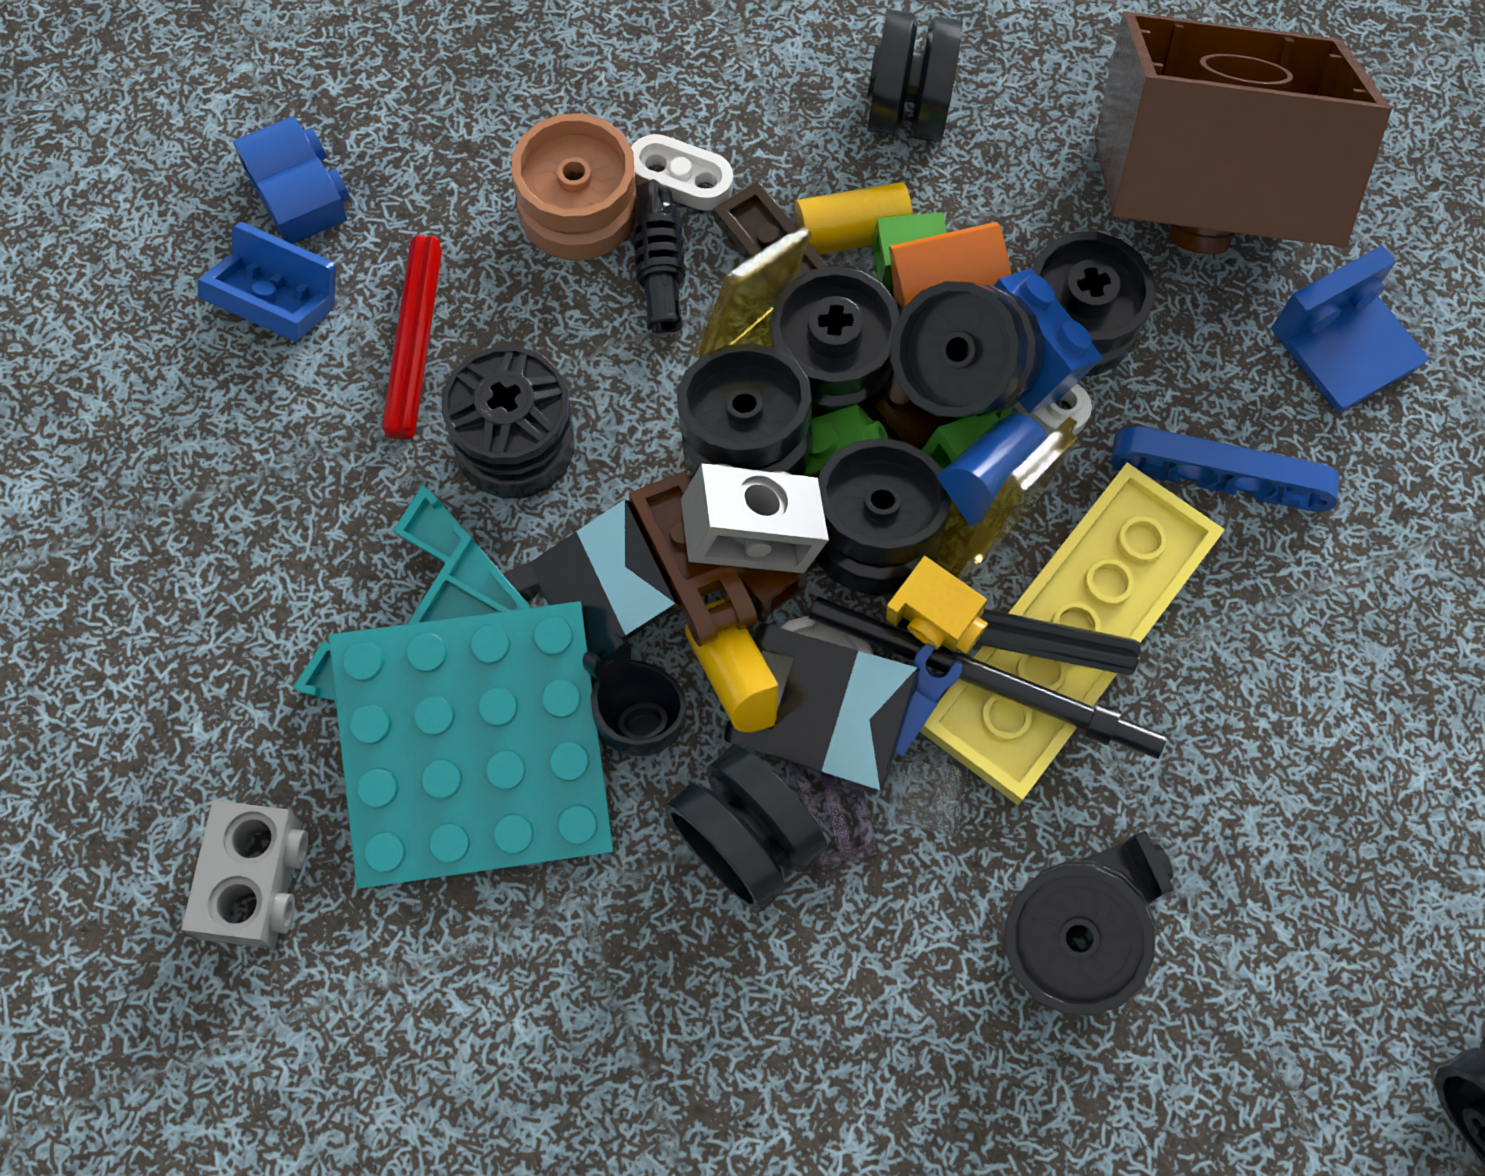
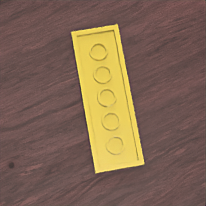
[919,462,1225,806]

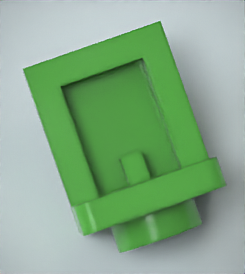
[801,404,888,481]

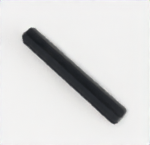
[897,609,1141,675]

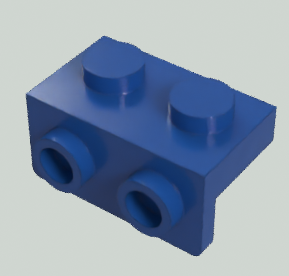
[198,222,336,342]

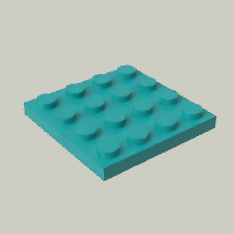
[328,601,614,889]

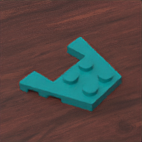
[293,485,532,701]

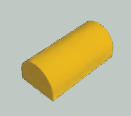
[794,182,913,255]
[685,599,778,733]

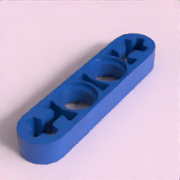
[1111,426,1340,512]

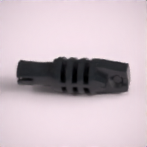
[633,179,685,333]

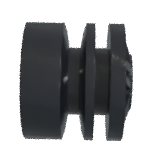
[442,346,574,499]

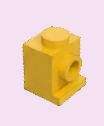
[886,556,988,654]

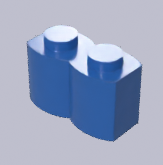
[233,115,350,244]

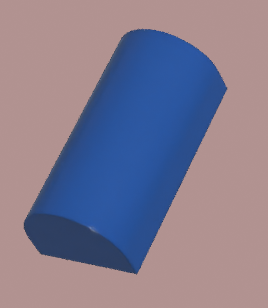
[936,414,1050,527]

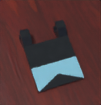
[503,499,680,657]
[724,623,920,791]

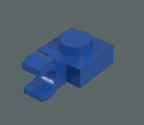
[895,643,962,757]

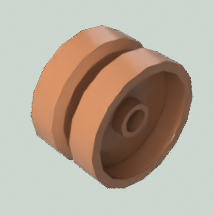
[512,113,636,260]

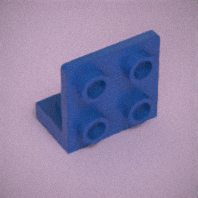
[1270,245,1428,413]

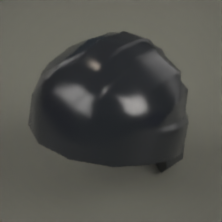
[582,633,686,757]

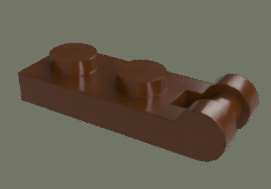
[629,471,758,647]

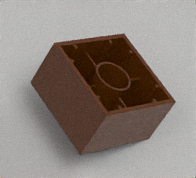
[1095,11,1392,254]

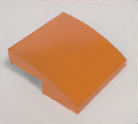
[889,222,1012,310]

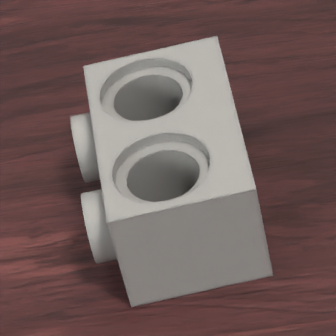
[181,800,308,949]

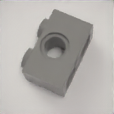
[681,463,829,573]

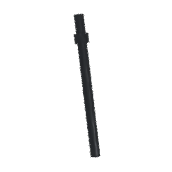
[809,596,1167,759]

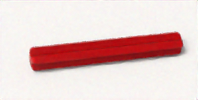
[382,234,442,440]

